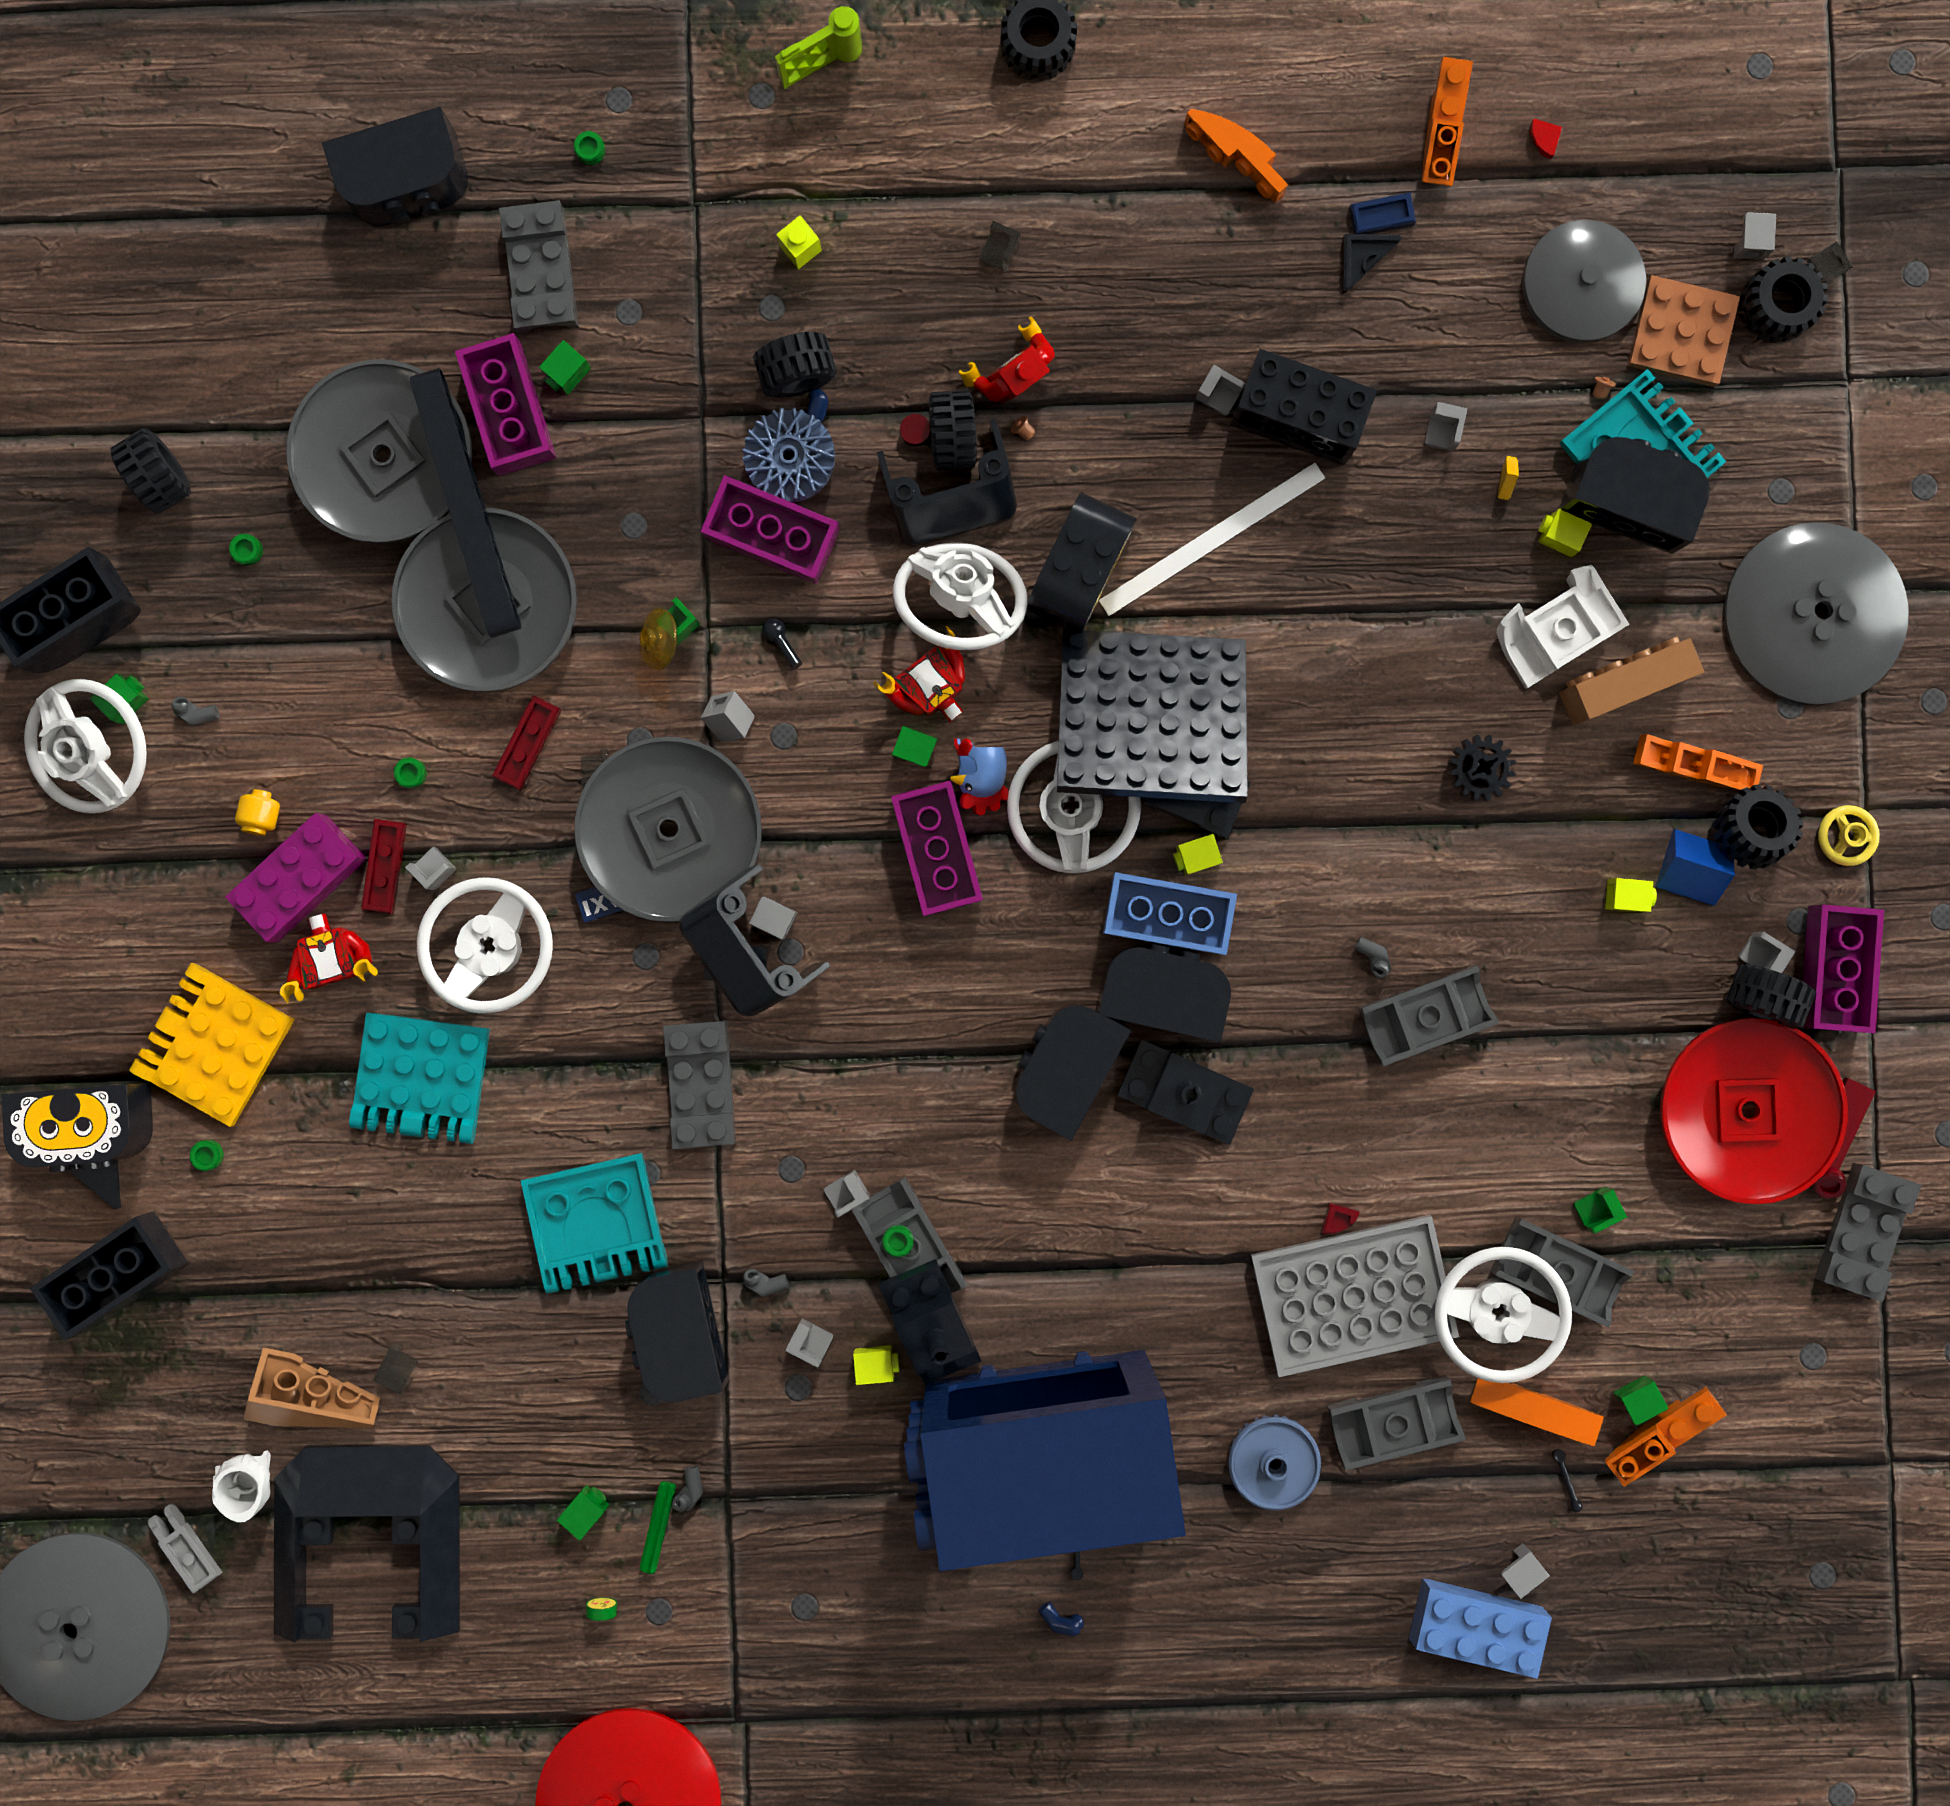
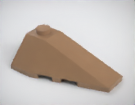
[244,1347,380,1428]

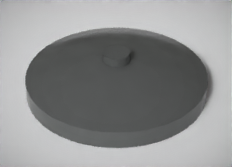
[1522,220,1646,344]

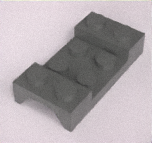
[499,200,579,335]
[1358,966,1499,1066]
[663,1020,736,1149]
[1815,1163,1921,1302]
[851,1176,967,1293]
[1490,1216,1634,1328]
[1326,1375,1466,1470]

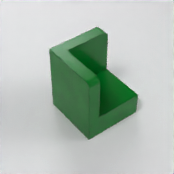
[657,597,701,645]
[892,726,938,767]
[1573,1186,1627,1234]
[1613,1376,1669,1425]

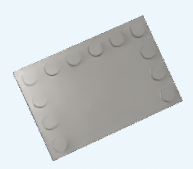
[1250,1215,1459,1377]

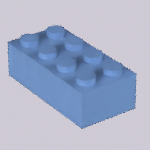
[1102,872,1237,955]
[1409,1578,1552,1679]

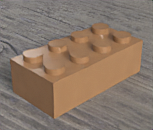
[1559,636,1705,726]

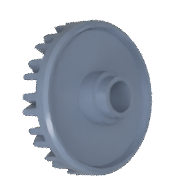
[742,408,835,502]
[1227,1414,1321,1511]

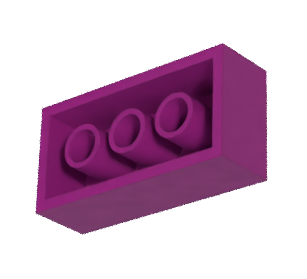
[455,333,557,476]
[700,475,840,585]
[891,780,983,917]
[225,812,367,943]
[1803,905,1884,1034]

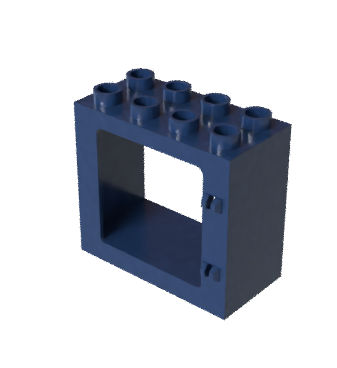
[904,1350,1186,1571]

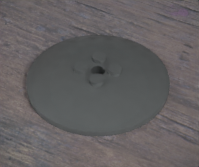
[286,359,472,544]
[391,508,577,692]
[1724,522,1909,705]
[575,736,762,922]
[0,1532,171,1721]

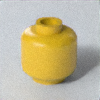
[235,789,280,836]

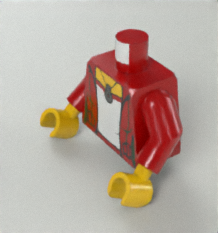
[959,317,1055,404]
[873,626,966,723]
[280,914,378,1003]

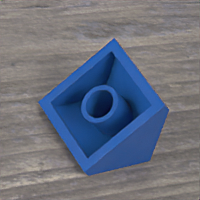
[1655,829,1735,906]

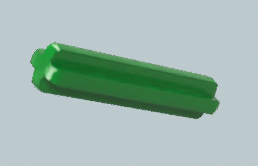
[639,1481,676,1574]

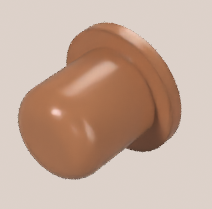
[1593,377,1616,400]
[1011,416,1035,440]

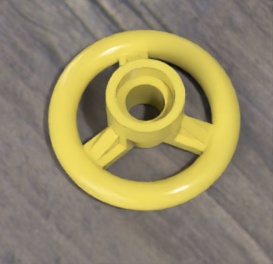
[1818,805,1880,866]

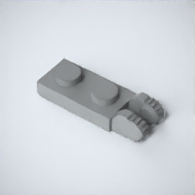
[148,1504,223,1593]

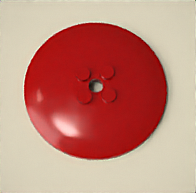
[1660,1018,1848,1204]
[535,1708,722,1806]

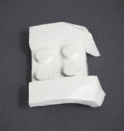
[1496,565,1629,689]

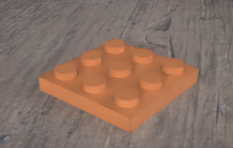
[1627,275,1740,387]

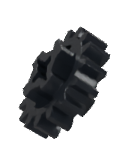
[1447,735,1516,801]

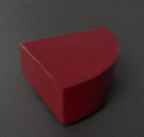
[1321,1202,1360,1234]

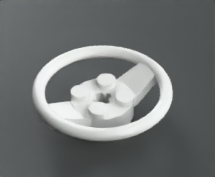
[893,543,1028,650]
[24,679,147,813]
[1007,741,1141,873]
[417,878,553,1013]
[1434,1247,1572,1383]

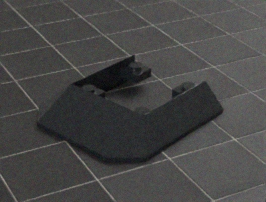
[274,1445,460,1643]

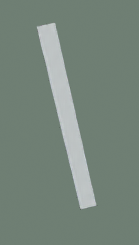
[1099,463,1325,616]

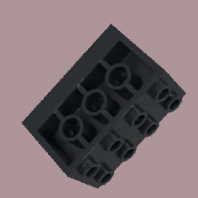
[1230,348,1377,466]

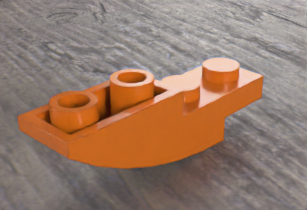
[1422,57,1473,187]
[1184,109,1288,203]
[1605,1387,1727,1487]

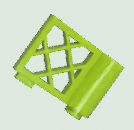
[775,6,862,89]

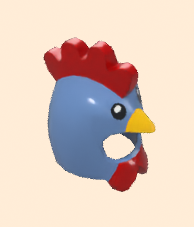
[950,738,1009,816]

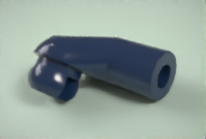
[805,389,829,421]
[1038,1601,1084,1637]

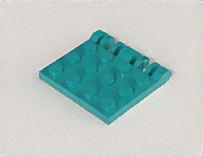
[1559,369,1726,478]
[349,1012,490,1144]
[521,1152,668,1294]

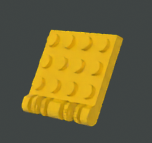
[129,963,295,1127]

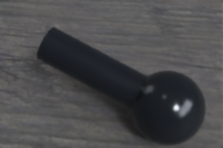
[762,618,802,670]

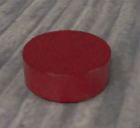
[900,414,930,446]
[1813,1167,1847,1199]

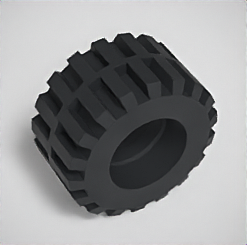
[1000,0,1077,81]
[1739,257,1829,343]
[753,332,837,398]
[929,390,977,471]
[110,428,191,514]
[1713,784,1803,870]
[1726,964,1816,1029]

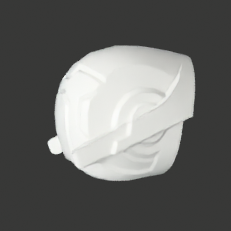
[212,1450,271,1522]

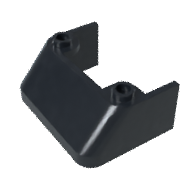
[877,418,1017,547]
[679,864,830,1017]

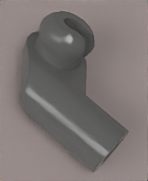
[171,697,220,726]
[1354,936,1391,978]
[743,1269,789,1297]
[673,1465,703,1512]

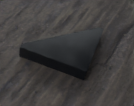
[1342,234,1401,293]
[69,1160,121,1209]

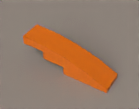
[1633,734,1763,792]
[1470,1378,1604,1446]

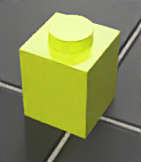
[776,216,822,270]
[1538,509,1592,557]
[1173,834,1223,876]
[1605,878,1657,913]
[853,1345,899,1385]

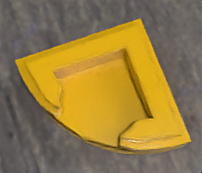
[1498,456,1519,500]

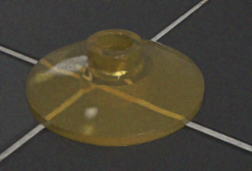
[639,608,677,670]

